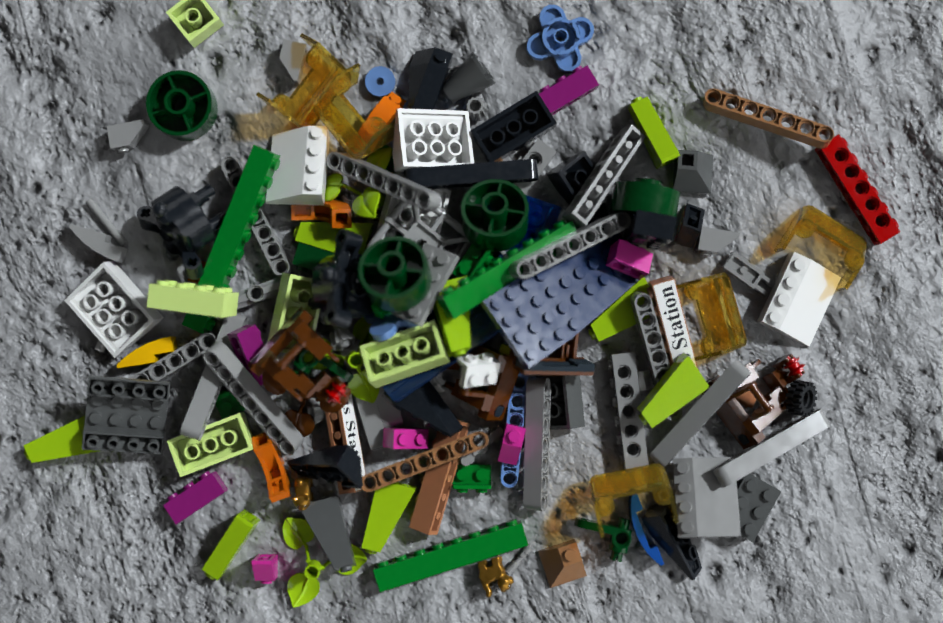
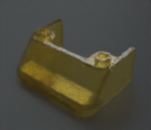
[256,34,350,128]
[313,63,395,159]
[774,205,867,291]
[676,272,747,361]
[589,463,679,538]

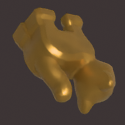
[292,477,314,511]
[478,556,514,597]

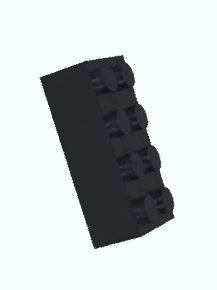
[471,90,557,162]
[623,210,677,250]

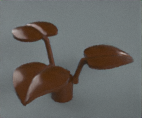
[262,371,351,437]

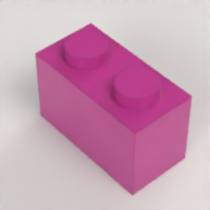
[606,239,653,280]
[383,428,429,449]

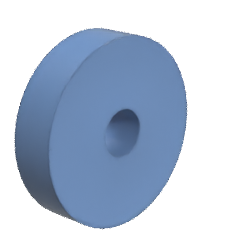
[365,66,396,98]

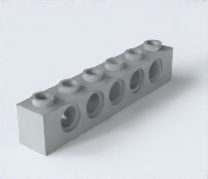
[562,124,646,229]
[607,352,649,470]

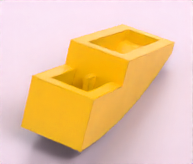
[117,336,177,369]

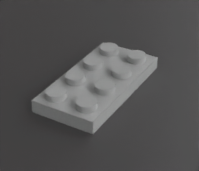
[391,243,459,327]

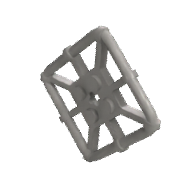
[365,199,471,279]

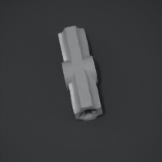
[237,276,281,310]

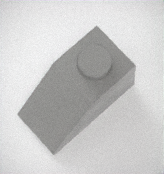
[278,39,309,85]
[106,119,150,154]
[695,227,740,257]

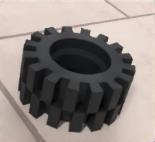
[785,380,817,417]

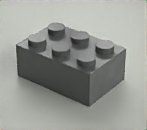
[737,474,782,542]

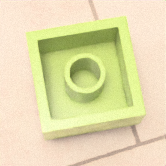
[166,0,224,48]

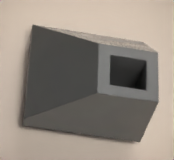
[673,150,713,194]

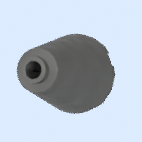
[442,52,496,103]

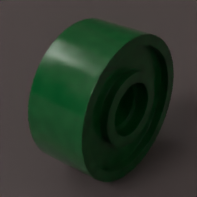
[146,70,218,141]
[609,178,680,216]
[461,179,529,252]
[358,236,432,312]

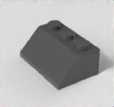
[536,375,585,430]

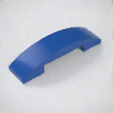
[628,489,664,566]

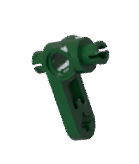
[292,347,354,383]
[574,517,632,562]

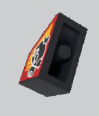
[674,203,705,249]

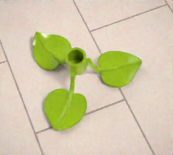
[325,147,393,218]
[303,317,380,403]
[283,517,367,607]

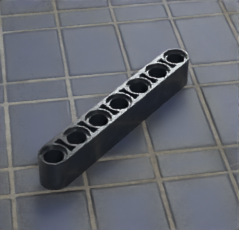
[404,159,539,189]

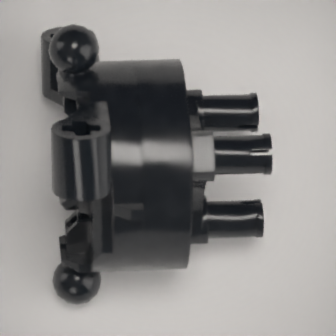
[137,183,226,280]
[308,229,373,329]

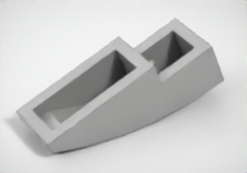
[69,223,128,263]

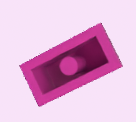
[497,423,526,465]
[252,554,278,584]

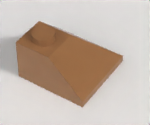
[538,539,587,588]

